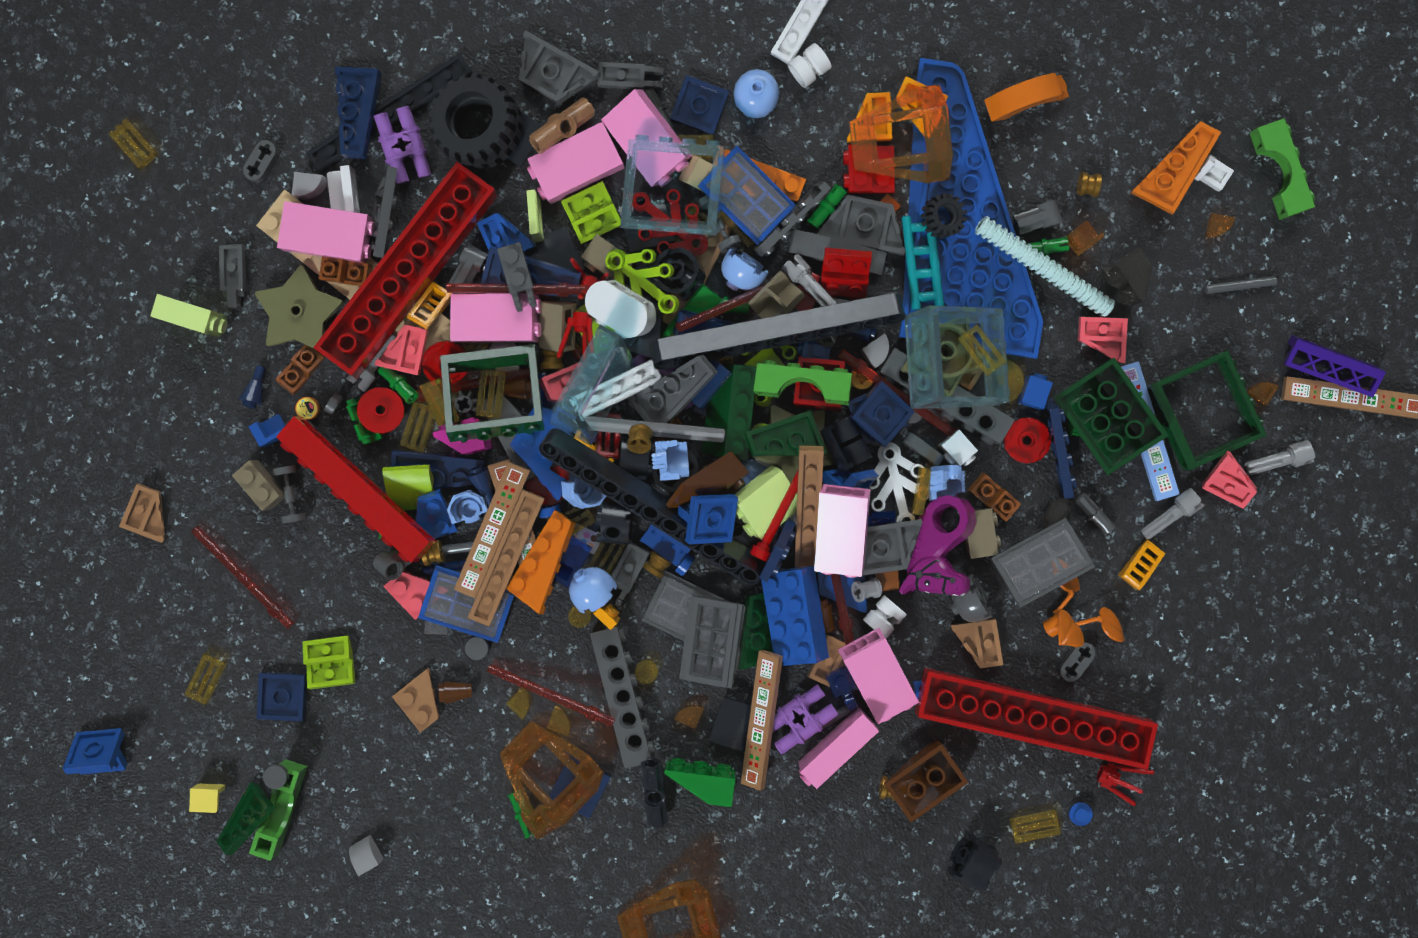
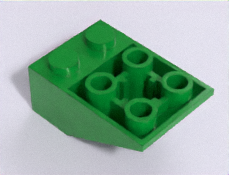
[664,758,735,807]

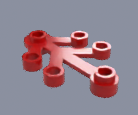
[632,189,708,256]

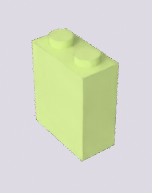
[150,294,228,338]
[734,465,797,540]

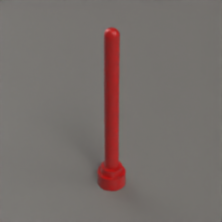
[750,470,798,562]

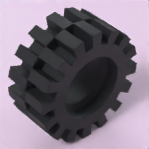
[921,193,967,239]

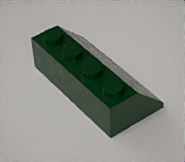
[702,362,757,460]

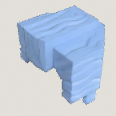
[652,440,689,481]
[928,465,965,501]
[561,474,606,509]
[447,490,488,524]

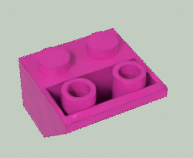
[433,418,493,454]

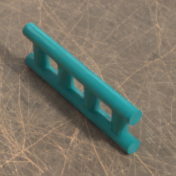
[902,216,944,310]

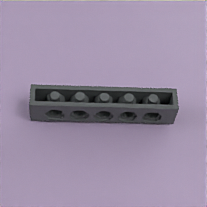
[878,348,1015,445]
[590,624,656,769]

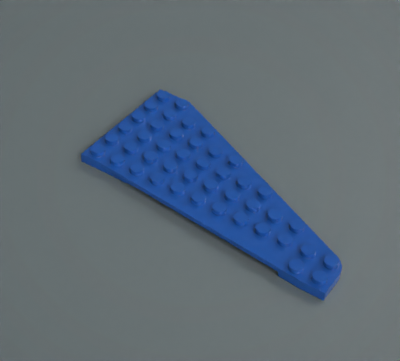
[899,58,1043,359]

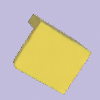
[189,783,225,813]

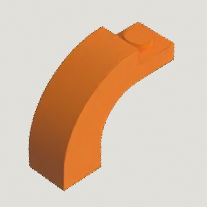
[984,73,1069,122]

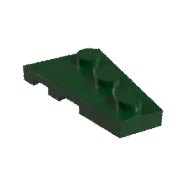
[744,410,827,456]
[738,592,773,670]
[216,782,276,855]

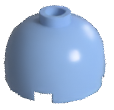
[733,69,780,118]
[721,247,769,291]
[569,567,617,613]

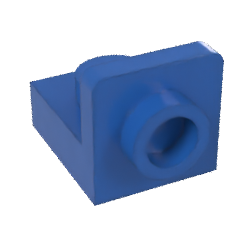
[797,340,831,360]

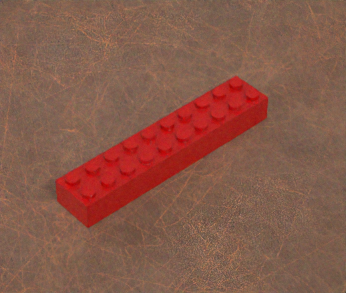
[313,162,497,380]
[914,667,1158,770]

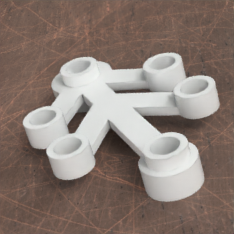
[869,443,930,523]

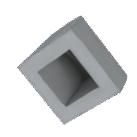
[292,172,328,200]
[860,334,889,370]
[349,835,384,876]

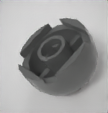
[950,574,993,623]

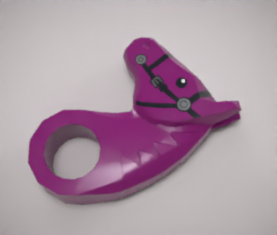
[899,495,977,596]

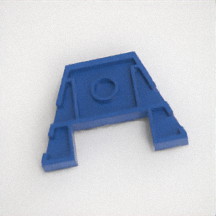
[510,407,596,501]

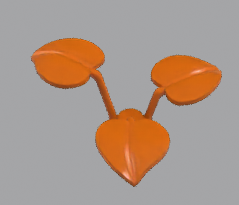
[1043,559,1125,647]

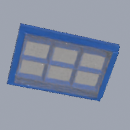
[698,146,796,246]
[418,565,514,643]

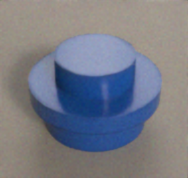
[1069,802,1093,826]

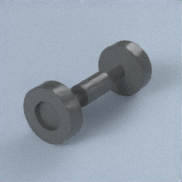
[695,195,742,253]
[272,465,306,524]

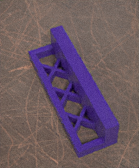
[1283,335,1386,398]

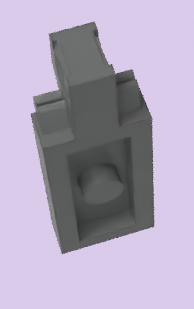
[219,244,246,309]

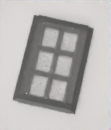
[991,518,1095,608]
[642,571,730,653]
[679,596,744,689]

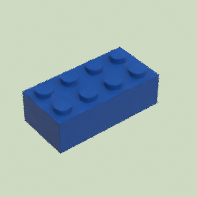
[761,565,829,666]

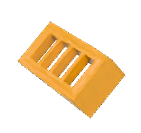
[407,282,453,330]
[1118,539,1165,591]

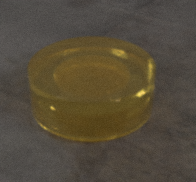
[568,606,592,628]
[635,659,658,683]

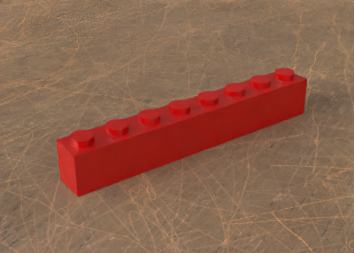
[276,416,436,563]

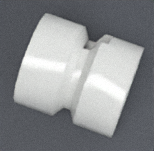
[788,43,832,88]
[863,595,907,639]

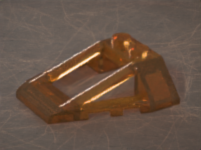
[849,85,953,183]
[500,721,604,839]
[617,879,721,938]

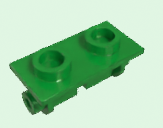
[346,397,383,445]

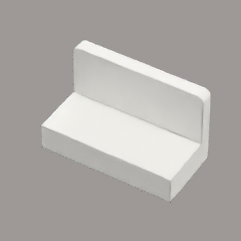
[327,165,360,213]

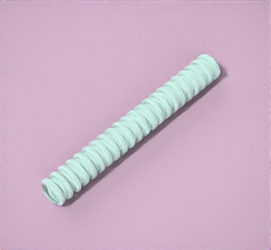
[975,216,1115,318]

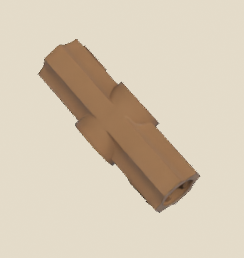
[529,98,595,154]

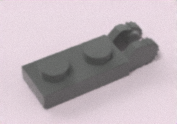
[598,62,664,90]
[497,242,537,312]
[611,541,650,608]

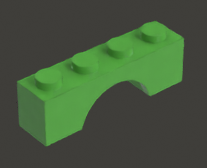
[1249,118,1315,220]
[754,360,852,405]
[249,759,308,861]

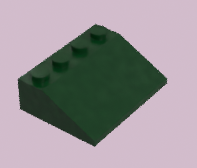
[1054,358,1169,475]

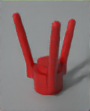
[570,258,609,299]
[557,312,594,368]
[1096,762,1154,806]

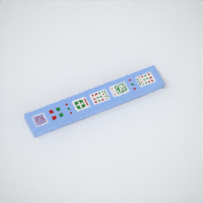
[1121,361,1180,501]

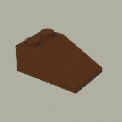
[666,451,749,509]
[884,739,969,822]

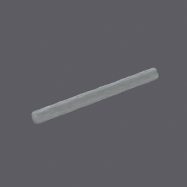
[585,416,725,443]

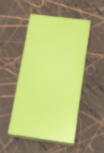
[527,190,544,243]

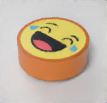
[295,397,320,420]

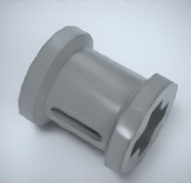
[851,577,882,602]

